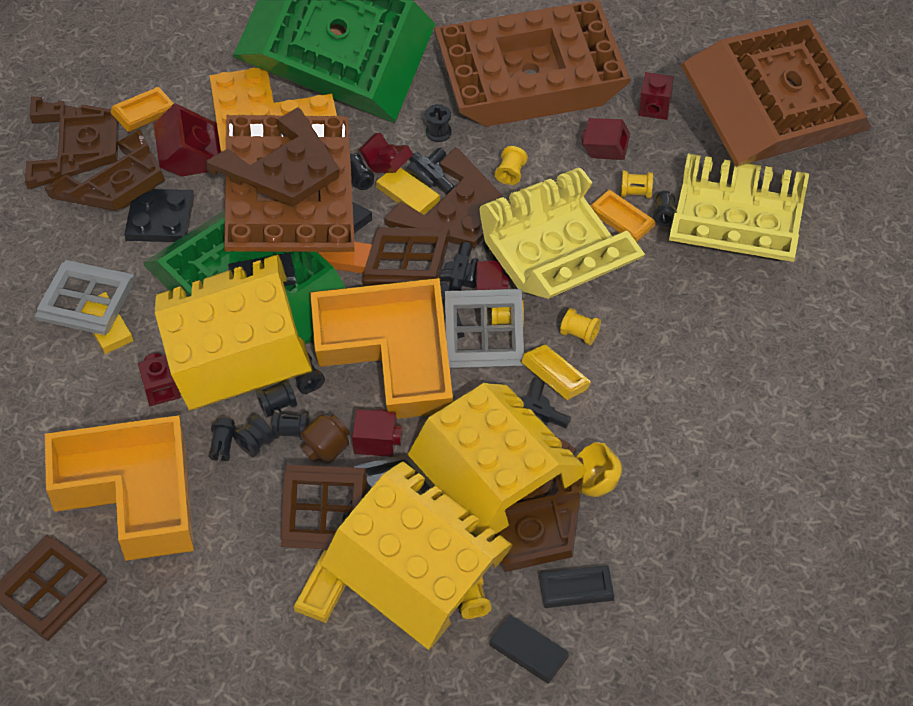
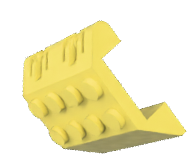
[669,153,809,262]
[480,168,645,299]

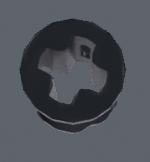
[425,104,452,142]
[294,353,325,395]
[256,380,297,418]
[272,409,310,440]

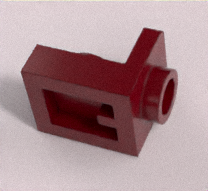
[359,133,413,173]

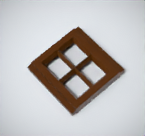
[363,227,450,285]
[280,465,367,550]
[0,535,107,641]

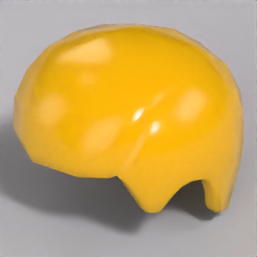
[576,442,622,497]

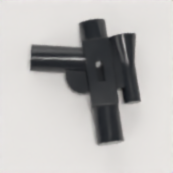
[406,148,455,195]
[440,242,479,291]
[517,378,571,429]

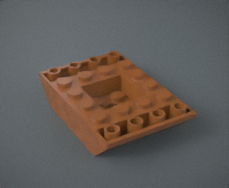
[434,0,630,127]
[681,19,871,167]
[225,115,355,252]

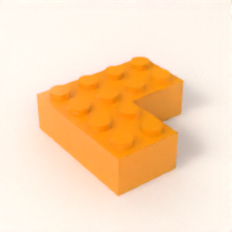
[209,68,337,152]
[310,278,453,419]
[45,415,194,561]

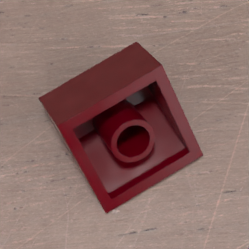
[154,103,221,177]

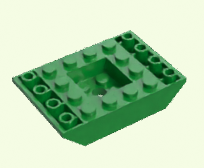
[233,0,436,123]
[143,210,347,345]

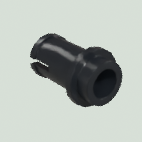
[350,153,374,190]
[653,190,677,227]
[208,418,237,461]

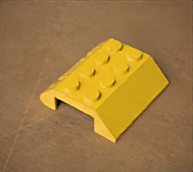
[155,254,313,411]
[408,383,586,538]
[321,462,512,650]

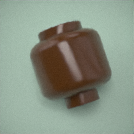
[300,414,350,463]

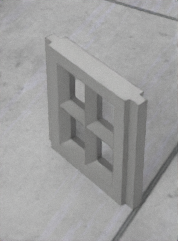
[35,260,135,336]
[445,289,524,368]

